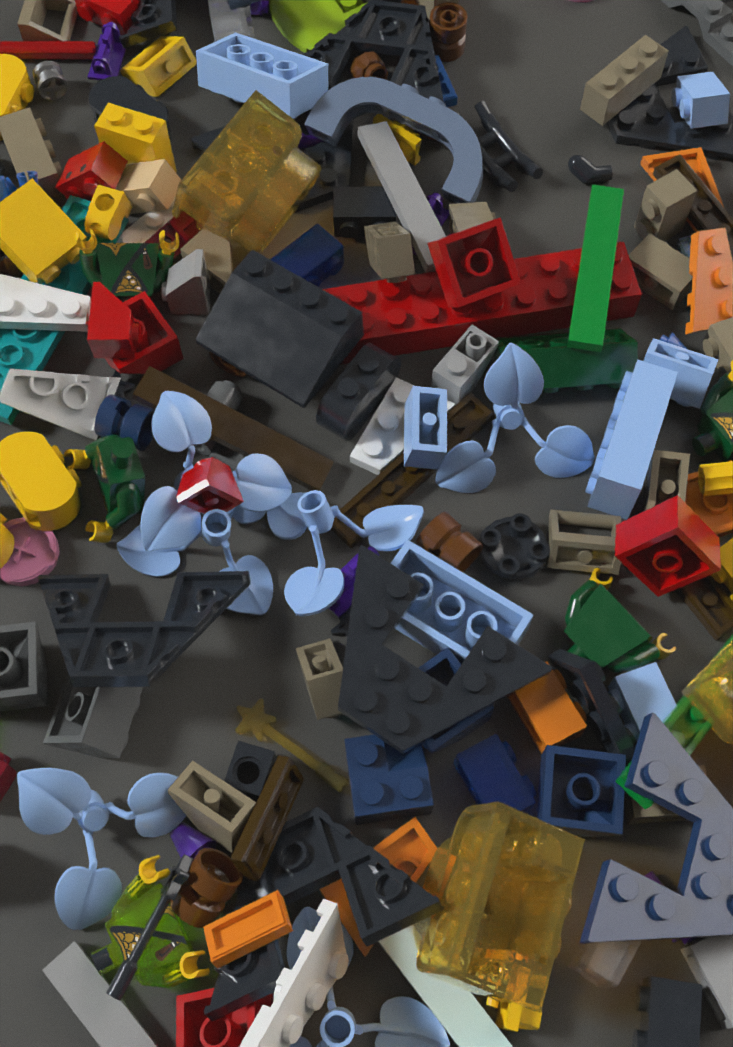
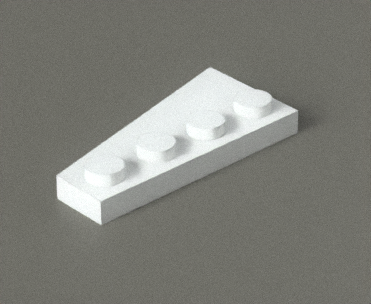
[239,899,349,1047]

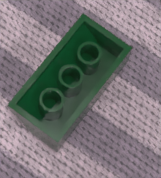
[494,328,638,393]

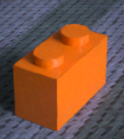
[508,661,587,754]

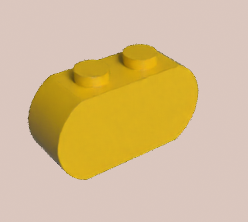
[0,54,34,141]
[0,432,82,531]

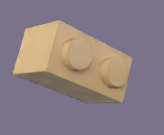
[108,159,183,214]

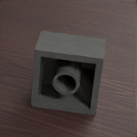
[0,621,48,712]

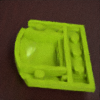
[268,0,368,53]

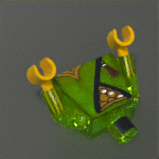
[91,855,210,989]

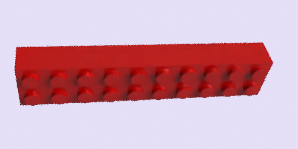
[322,241,642,365]

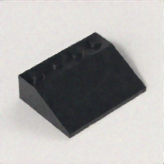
[196,250,364,408]

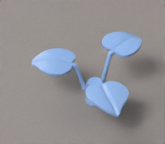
[435,343,595,493]
[140,391,292,551]
[116,470,273,616]
[267,490,424,616]
[17,768,186,930]
[287,907,450,1047]

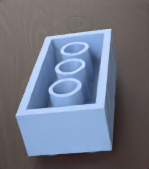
[196,32,328,120]
[585,359,678,520]
[391,539,533,665]

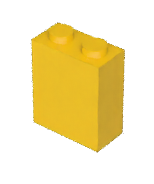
[94,103,177,172]
[0,178,87,284]

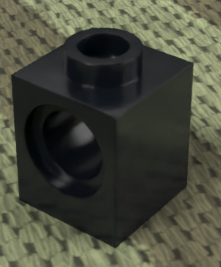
[224,740,277,802]

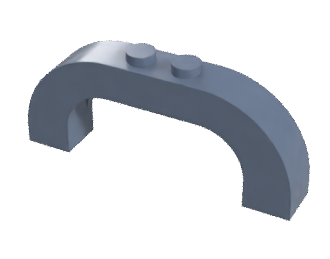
[305,77,483,204]

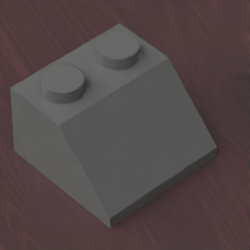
[43,673,143,758]

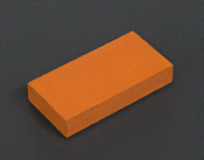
[203,890,293,969]

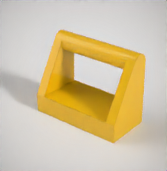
[120,36,197,97]

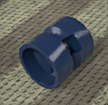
[94,394,155,451]

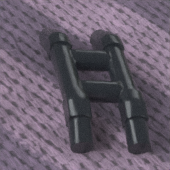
[457,100,543,192]

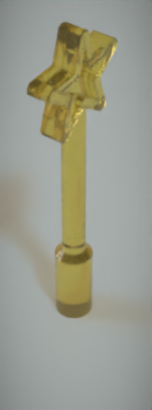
[235,698,349,792]

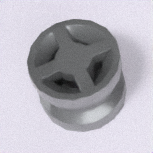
[32,61,68,100]

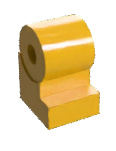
[85,185,132,240]

